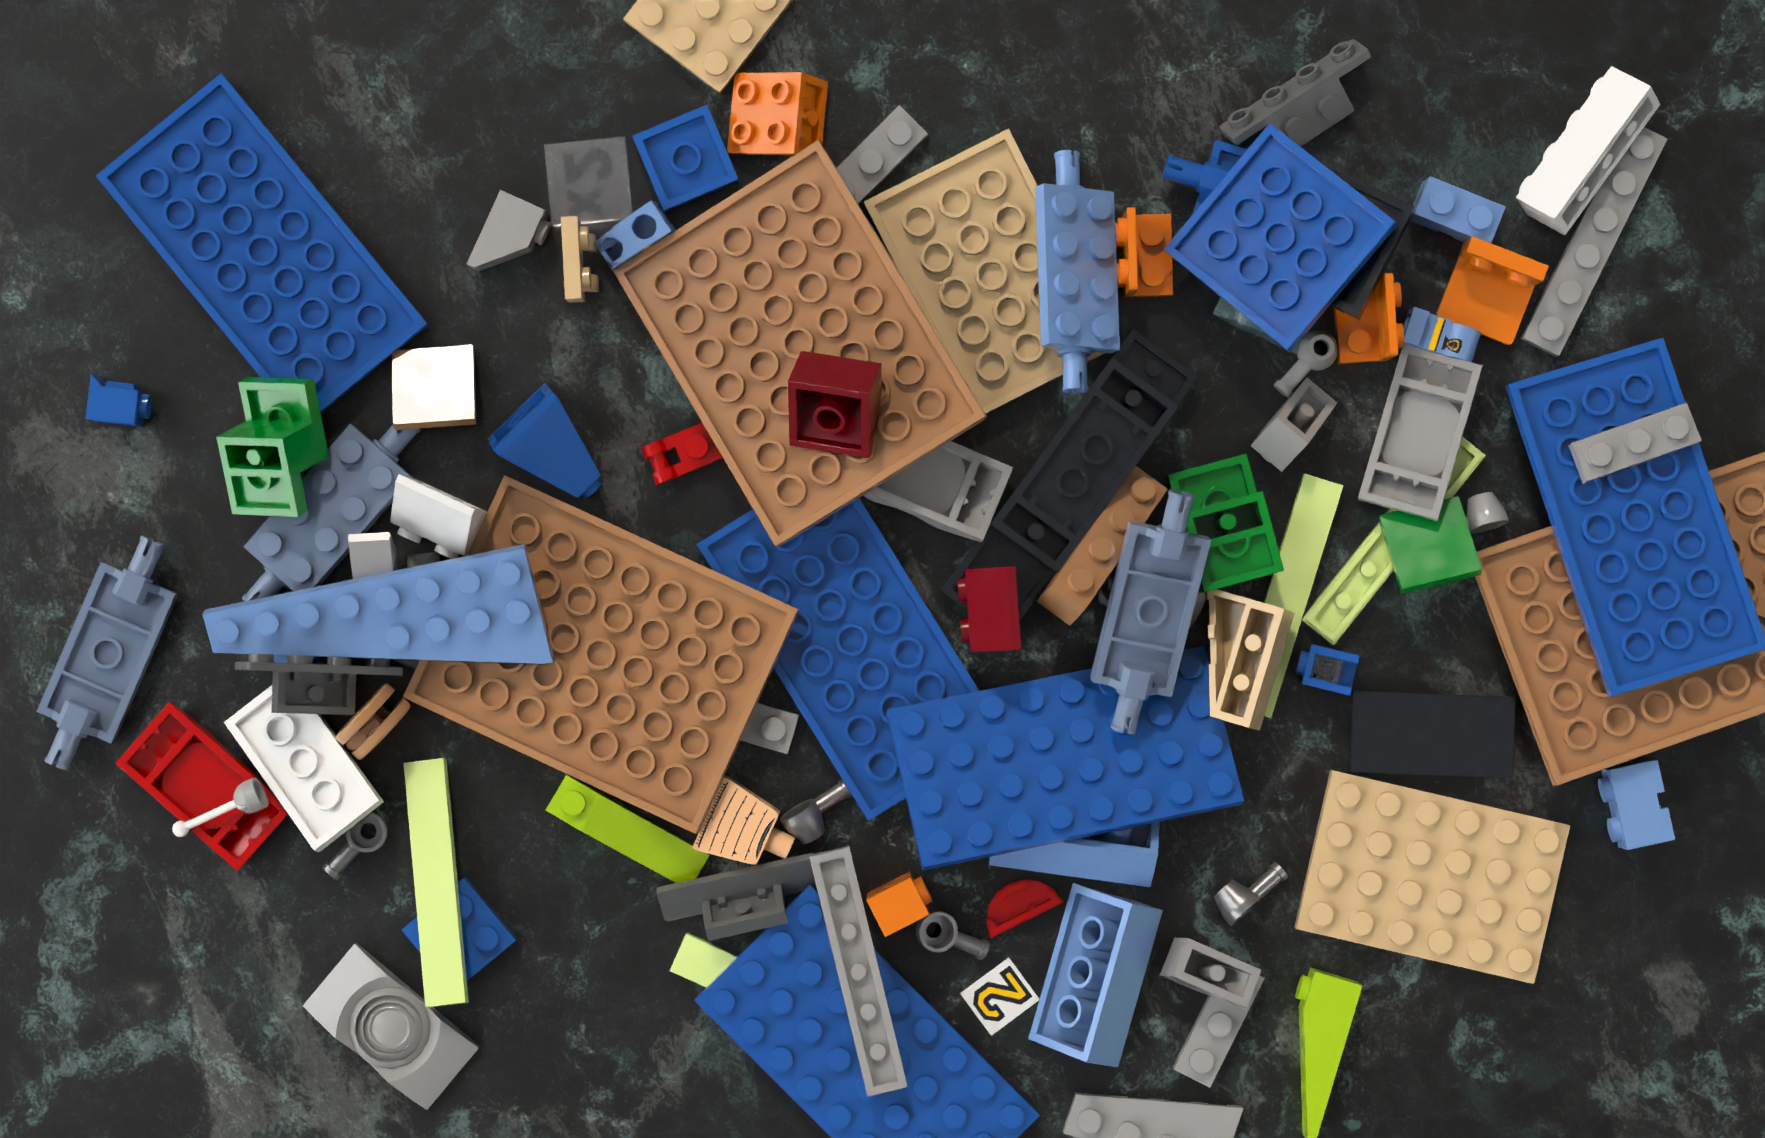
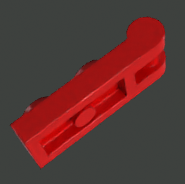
[641,423,724,486]

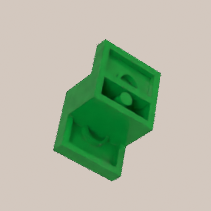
[216,377,329,517]
[1167,454,1284,592]

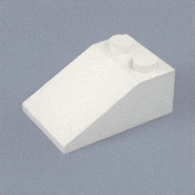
[390,474,487,559]

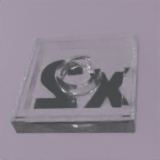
[544,137,633,227]

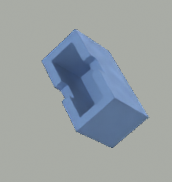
[1410,176,1506,243]
[1598,758,1675,850]

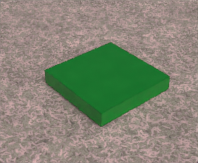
[1379,496,1482,594]

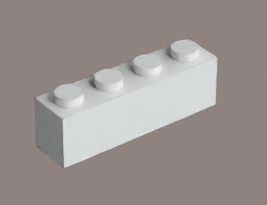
[1516,66,1660,235]

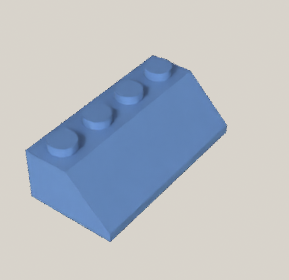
[989,822,1160,887]
[1028,883,1163,1067]

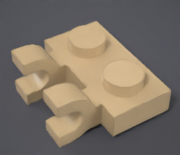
[561,216,599,303]

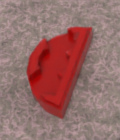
[986,879,1063,938]

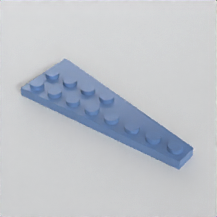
[202,544,554,664]

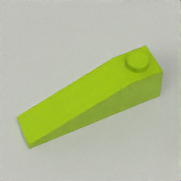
[546,774,710,883]
[1295,967,1362,1138]

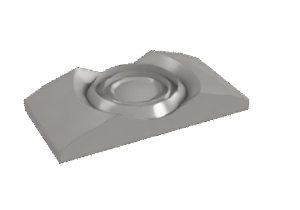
[1358,345,1483,521]
[863,441,1013,542]
[303,943,480,1110]

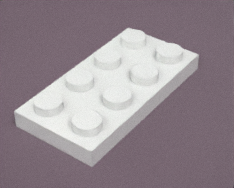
[224,685,384,852]

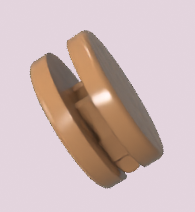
[335,683,411,760]

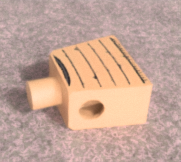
[692,775,795,865]

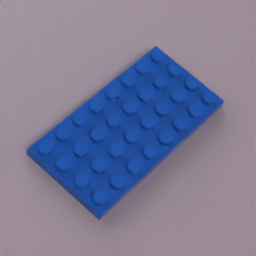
[96,73,429,414]
[1505,338,1765,698]
[697,498,979,821]
[887,646,1244,871]
[695,884,1040,1138]

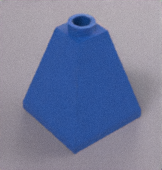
[487,383,602,499]

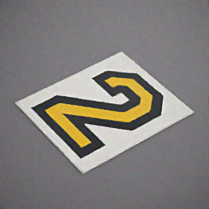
[960,957,1039,1036]

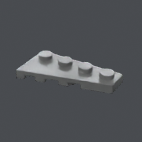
[1063,1092,1244,1138]

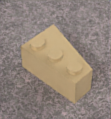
[1207,589,1295,731]

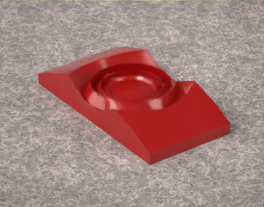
[115,702,288,871]

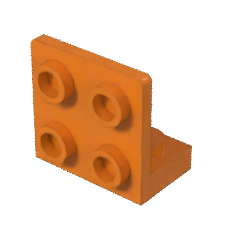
[727,72,828,157]
[1115,207,1173,298]
[1436,236,1549,345]
[1334,273,1404,364]

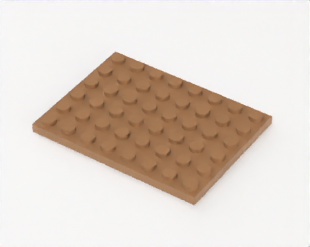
[613,140,988,548]
[1475,452,1765,787]
[403,475,800,834]

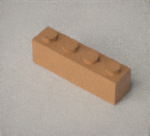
[1037,466,1168,626]

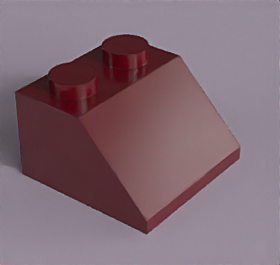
[788,351,882,458]
[957,566,1021,652]

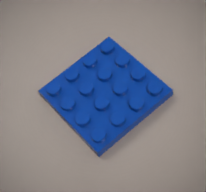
[1163,123,1397,353]

